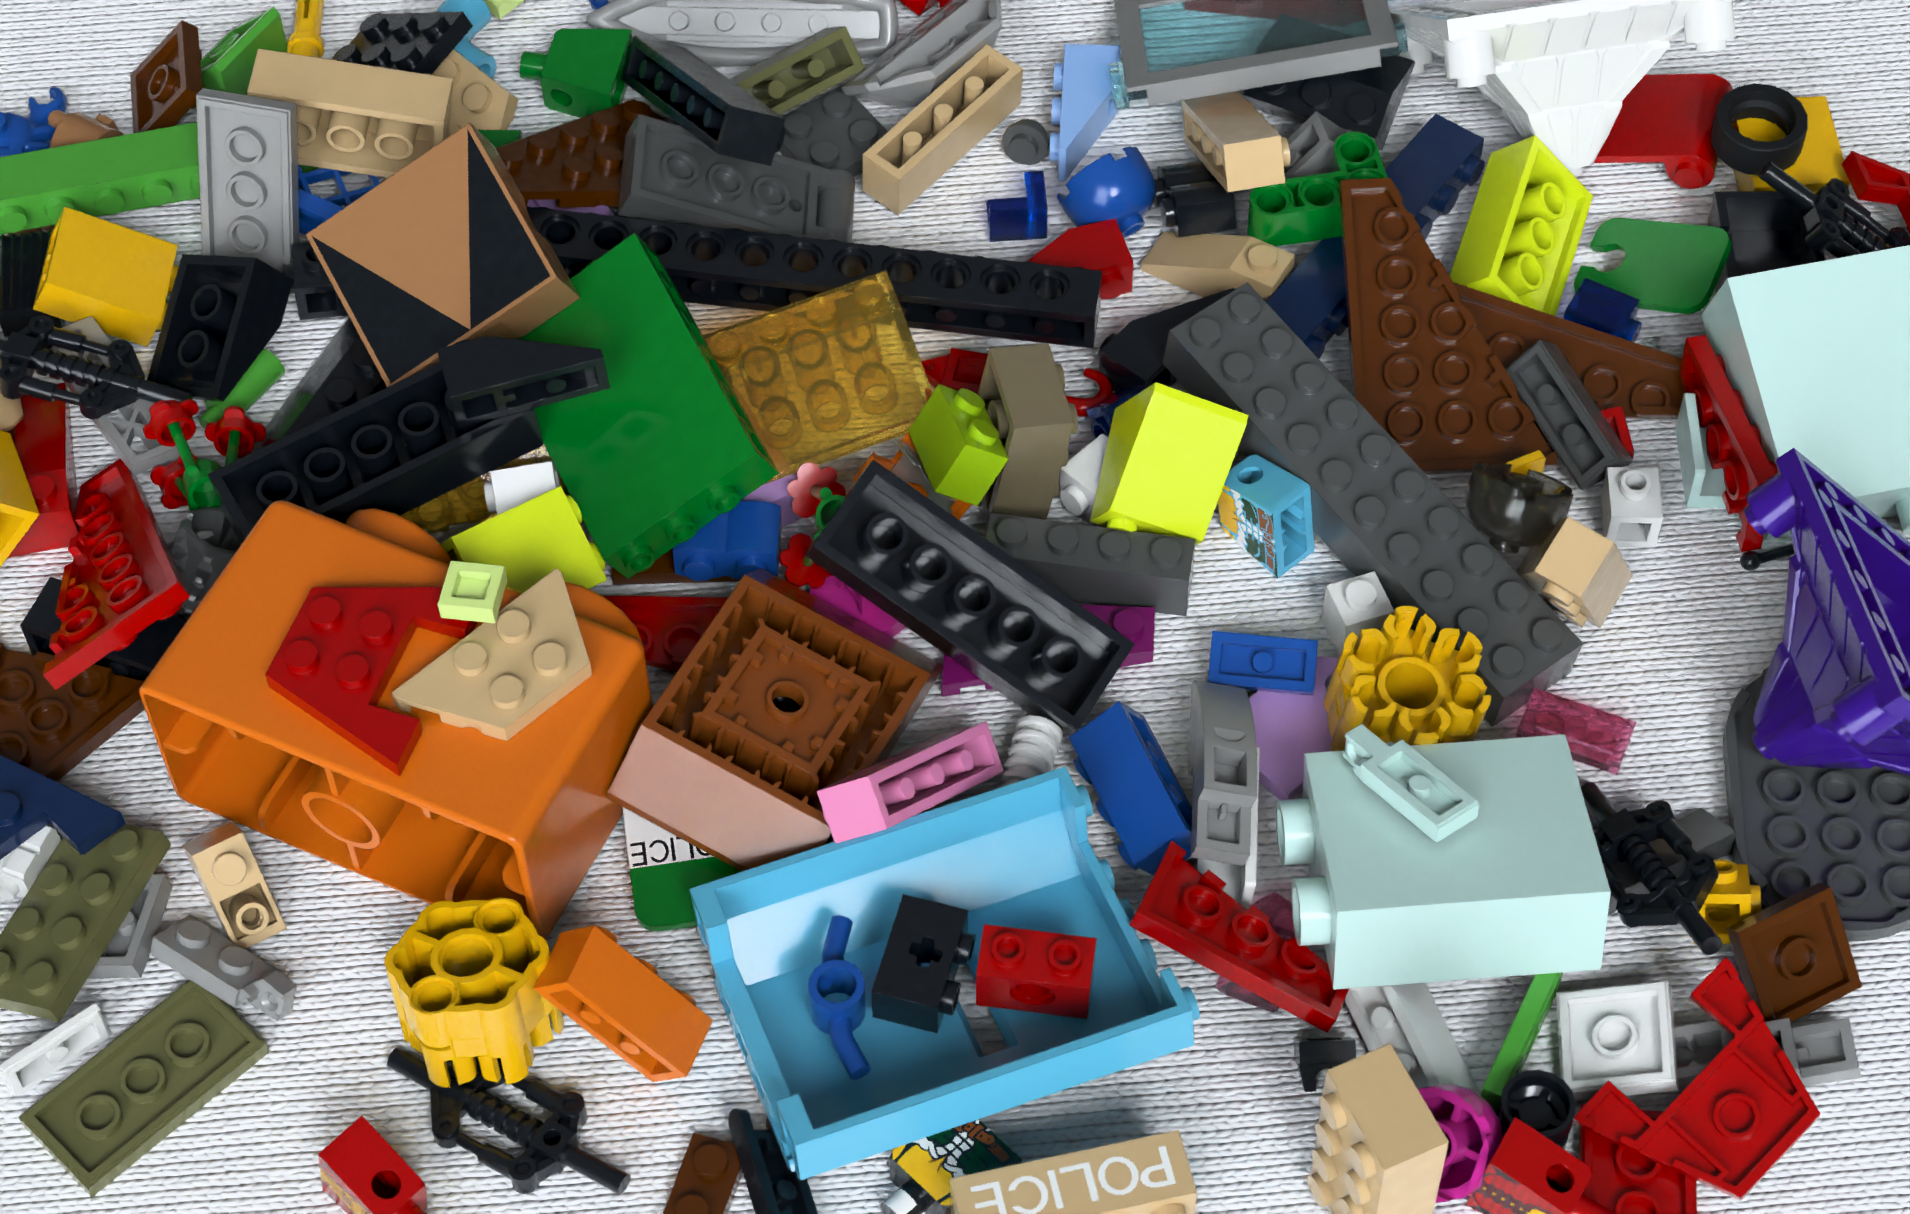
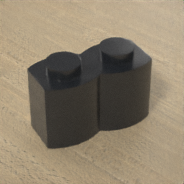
[1153,161,1236,238]

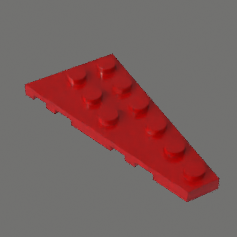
[43,458,190,690]

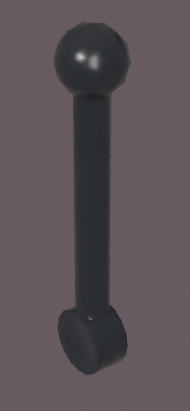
[1740,544,1795,571]

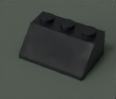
[1243,18,1415,151]

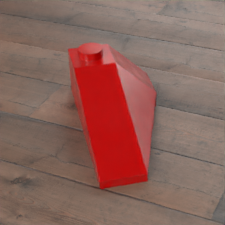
[7,382,80,557]

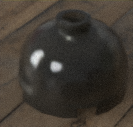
[1465,461,1574,553]

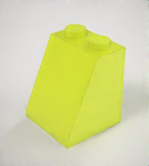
[1090,382,1249,546]
[440,486,607,593]

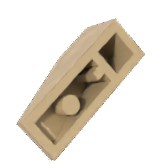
[1140,232,1295,302]

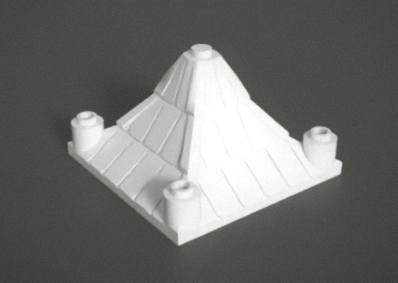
[1385,0,1736,177]

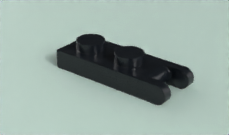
[728,1109,818,1214]

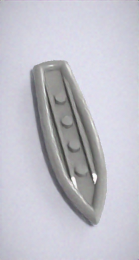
[586,0,899,67]

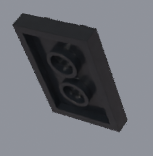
[332,11,473,75]

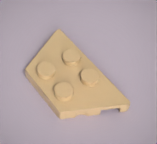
[432,49,518,136]
[392,568,592,741]

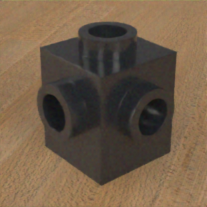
[284,242,349,320]

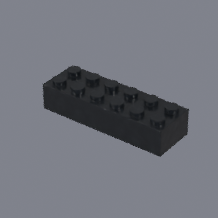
[208,362,544,544]
[805,460,1135,737]

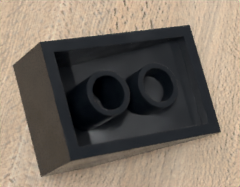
[147,254,293,402]

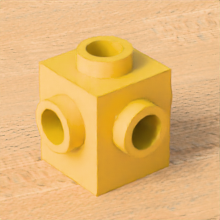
[1693,859,1761,944]

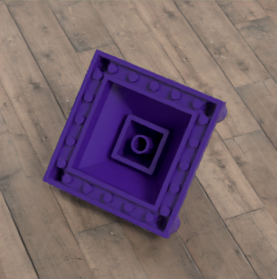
[1744,448,1910,776]

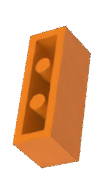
[533,925,713,1082]

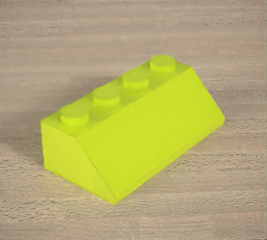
[1450,135,1593,316]

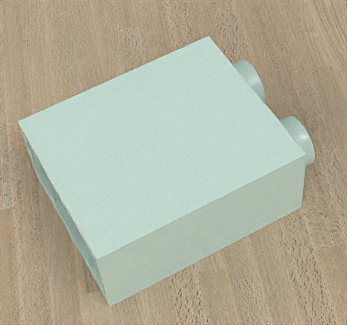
[1701,245,1910,540]
[1276,734,1611,990]

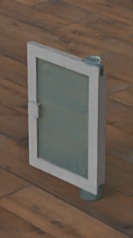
[1108,0,1408,111]

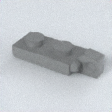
[150,915,297,1021]

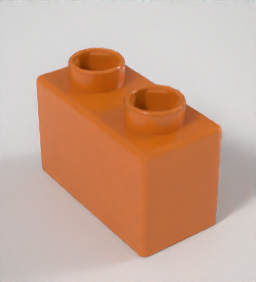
[139,500,653,940]

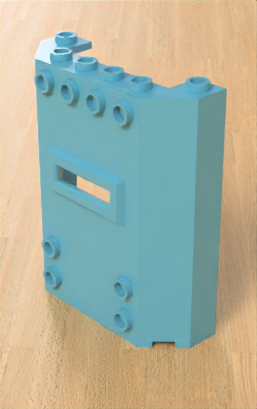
[690,766,1200,1180]

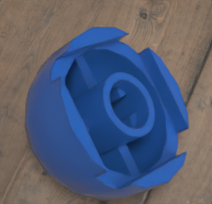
[1057,147,1156,238]

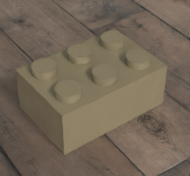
[978,343,1078,522]

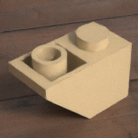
[182,822,287,949]

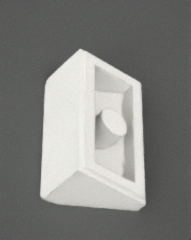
[0,1003,111,1097]

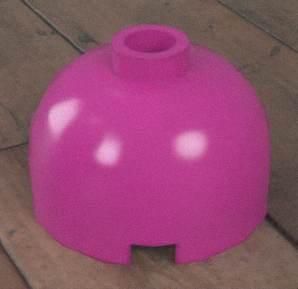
[1418,1084,1503,1203]

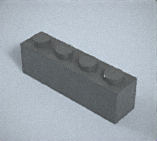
[985,513,1196,616]

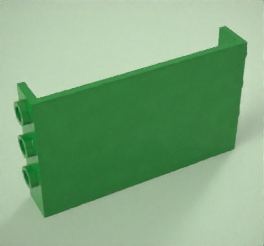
[519,233,779,579]

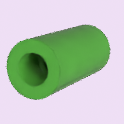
[198,349,285,429]

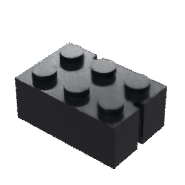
[1707,191,1825,293]

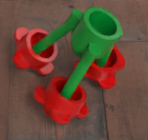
[143,399,266,511]

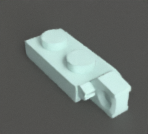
[1343,724,1479,843]

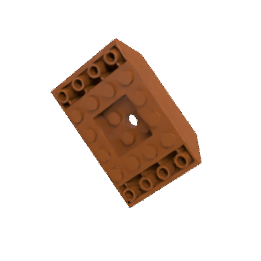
[606,568,943,872]

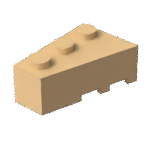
[1516,517,1633,628]

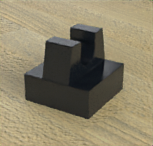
[1293,1037,1356,1092]

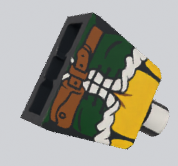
[880,1119,1022,1214]

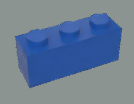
[1069,701,1192,875]

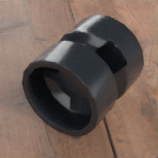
[1497,1070,1576,1150]

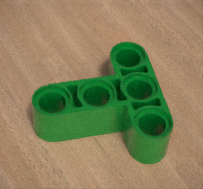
[1247,132,1388,247]

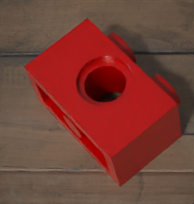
[976,924,1097,1019]

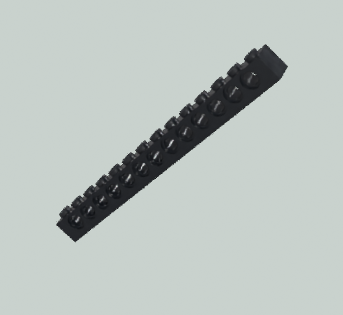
[527,206,1102,348]

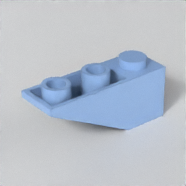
[1049,44,1121,181]

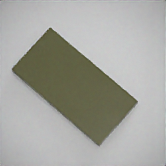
[19,980,269,1198]

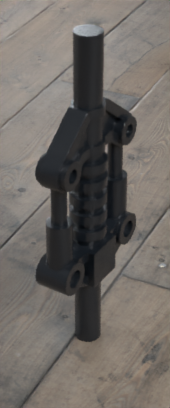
[1759,161,1910,258]
[0,315,193,419]
[1581,782,1722,955]
[387,1047,631,1195]

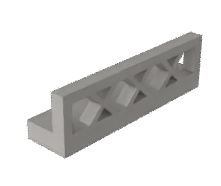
[50,316,180,476]

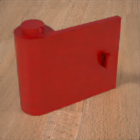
[1594,73,1733,189]

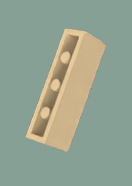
[862,44,1023,215]
[1181,91,1291,192]

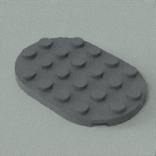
[1723,667,1910,942]

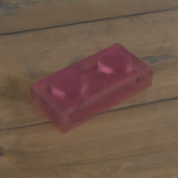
[1516,688,1636,775]

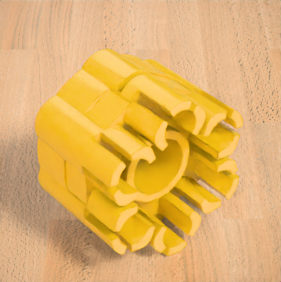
[1323,606,1491,751]
[384,898,564,1088]

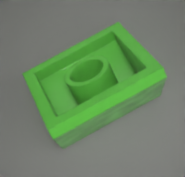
[200,6,288,95]

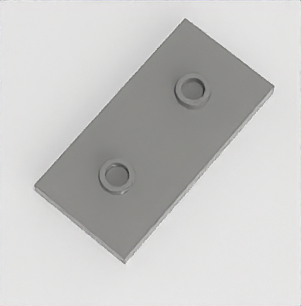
[196,88,299,274]

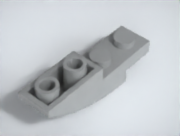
[1188,680,1257,866]

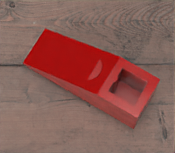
[1028,218,1133,299]

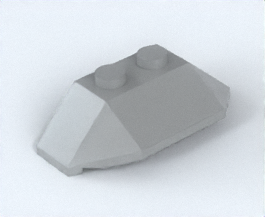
[841,0,1002,108]

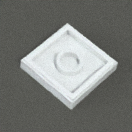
[1556,980,1679,1101]

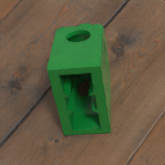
[520,29,633,118]

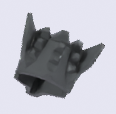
[168,507,241,615]

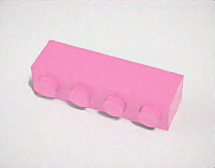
[817,721,1004,844]

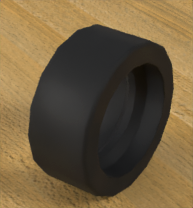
[1711,84,1808,175]

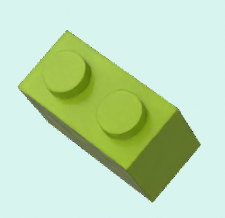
[908,384,1009,506]

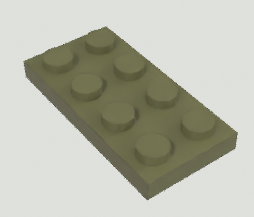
[0,824,172,1022]

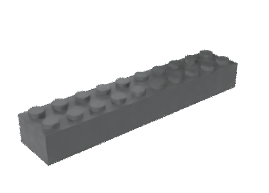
[1163,282,1583,727]

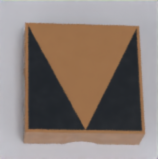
[306,123,580,387]

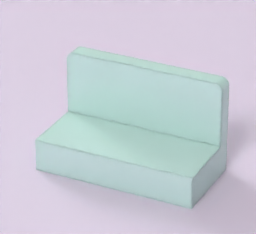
[1675,393,1726,508]

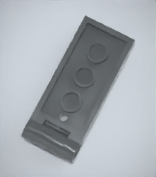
[618,114,855,243]

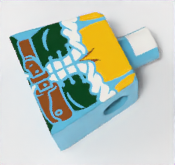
[1218,455,1315,578]

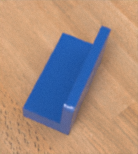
[1208,631,1318,696]

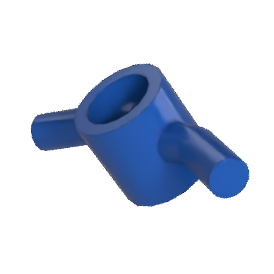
[808,915,871,1080]

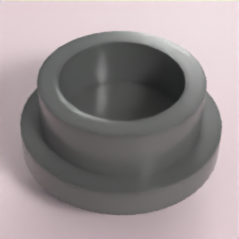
[1002,119,1049,165]

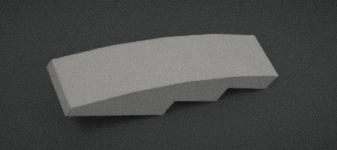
[1659,1018,1861,1094]

